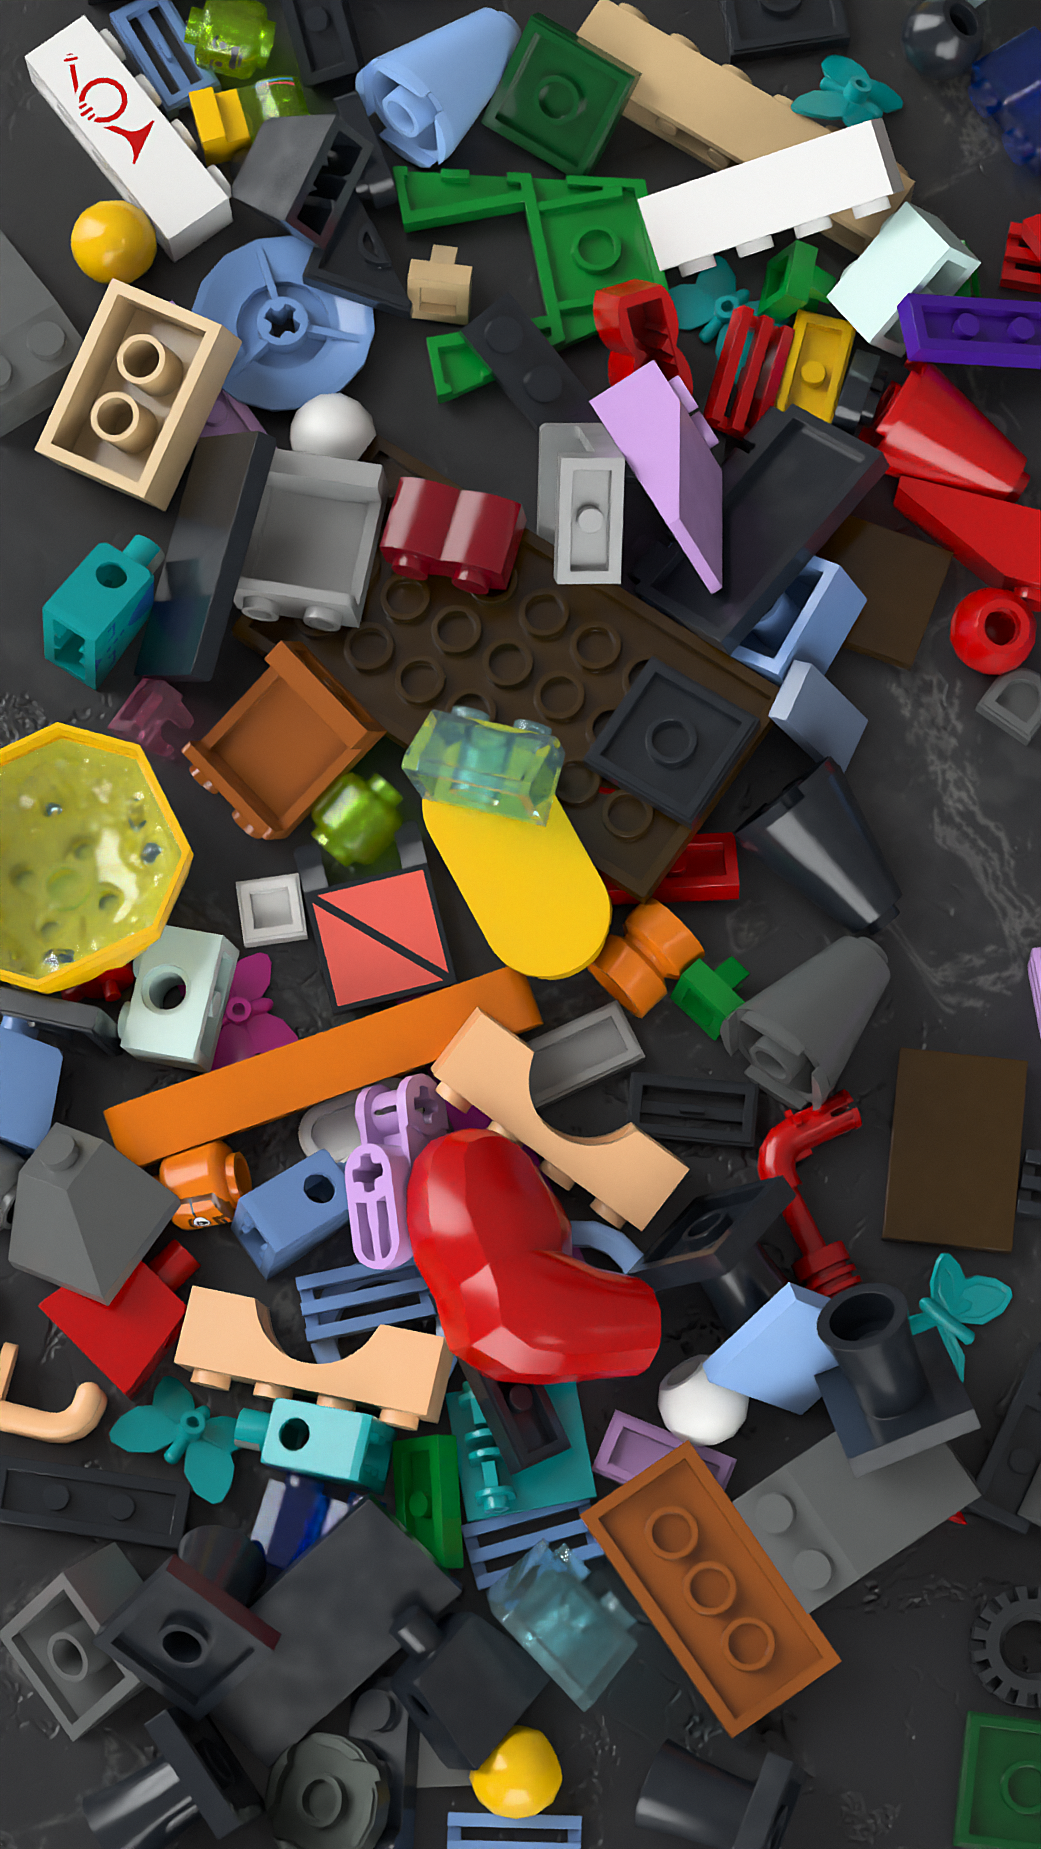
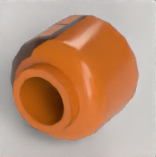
[153,1140,252,1231]

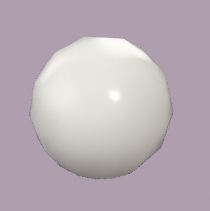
[290,393,376,461]
[658,1354,749,1447]

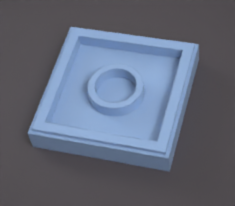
[702,1282,839,1415]

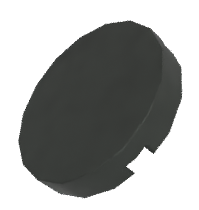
[264,1732,390,1849]

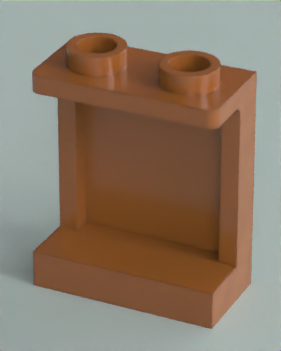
[181,641,387,840]

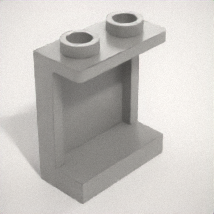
[537,423,625,584]
[233,449,390,631]

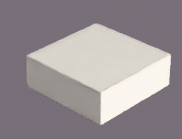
[236,873,308,948]

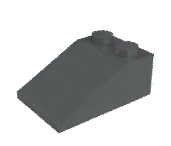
[0,230,84,437]
[732,1431,984,1614]

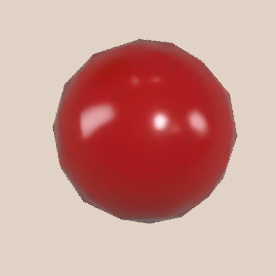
[949,587,1037,675]

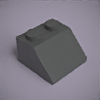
[0,1542,149,1741]

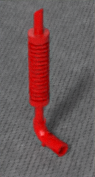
[757,1089,968,1525]

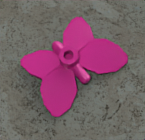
[178,952,298,1072]

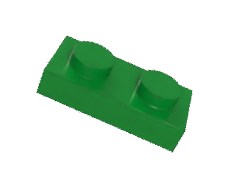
[392,1434,464,1570]

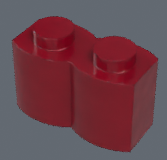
[379,477,527,594]

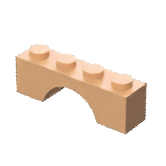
[431,1006,689,1231]
[174,1285,454,1431]

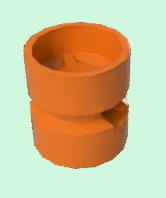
[587,897,705,1018]

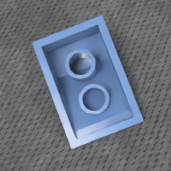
[669,543,867,688]

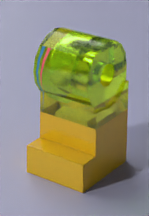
[188,75,310,166]

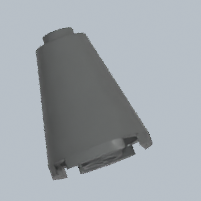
[720,936,890,1110]

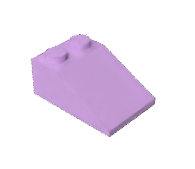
[589,360,722,595]

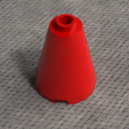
[857,360,1031,503]

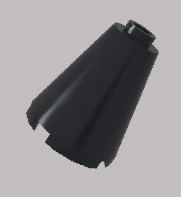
[733,756,903,936]

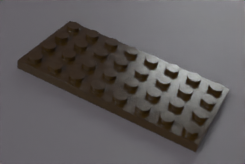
[231,434,780,905]

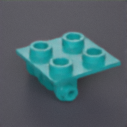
[445,1381,597,1522]

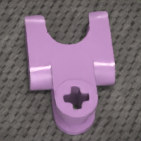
[345,1073,449,1270]

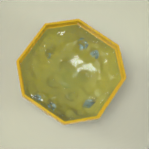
[0,722,194,994]

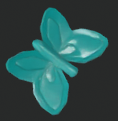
[791,54,904,127]
[669,256,790,385]
[909,1253,1013,1383]
[109,1376,242,1505]

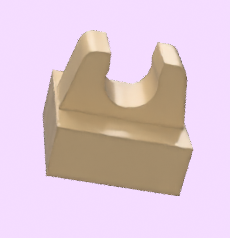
[407,245,473,325]

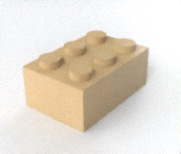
[35,278,243,512]

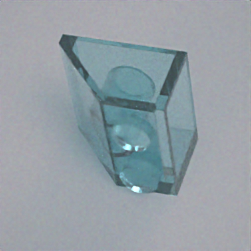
[401,706,565,827]
[486,1538,638,1712]

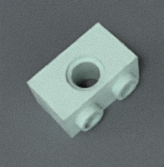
[118,925,240,1073]

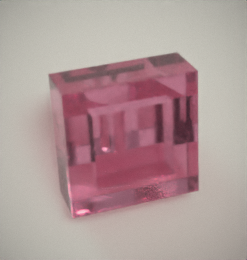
[107,678,194,756]

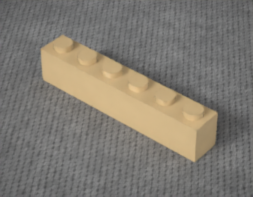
[577,0,915,256]

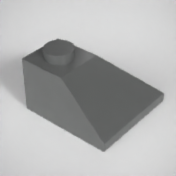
[8,1122,181,1306]

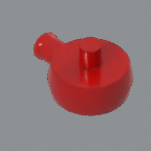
[61,960,135,1003]

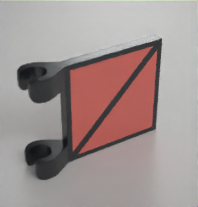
[294,819,458,1016]

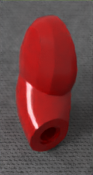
[407,1128,661,1385]

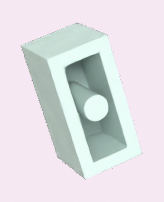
[827,201,981,357]

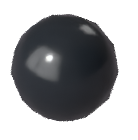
[900,0,984,80]

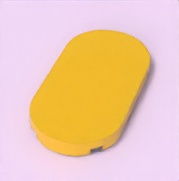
[422,740,613,980]

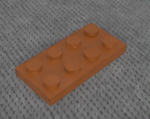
[579,1440,842,1739]

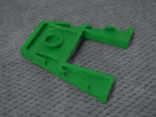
[392,166,669,404]

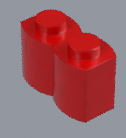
[593,279,693,396]

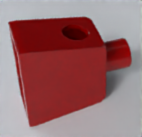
[38,1239,201,1400]

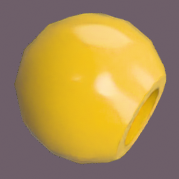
[71,201,157,285]
[469,1725,562,1819]

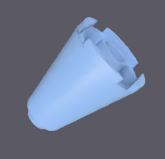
[356,7,521,168]

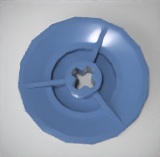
[191,236,375,412]

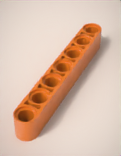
[103,967,544,1168]

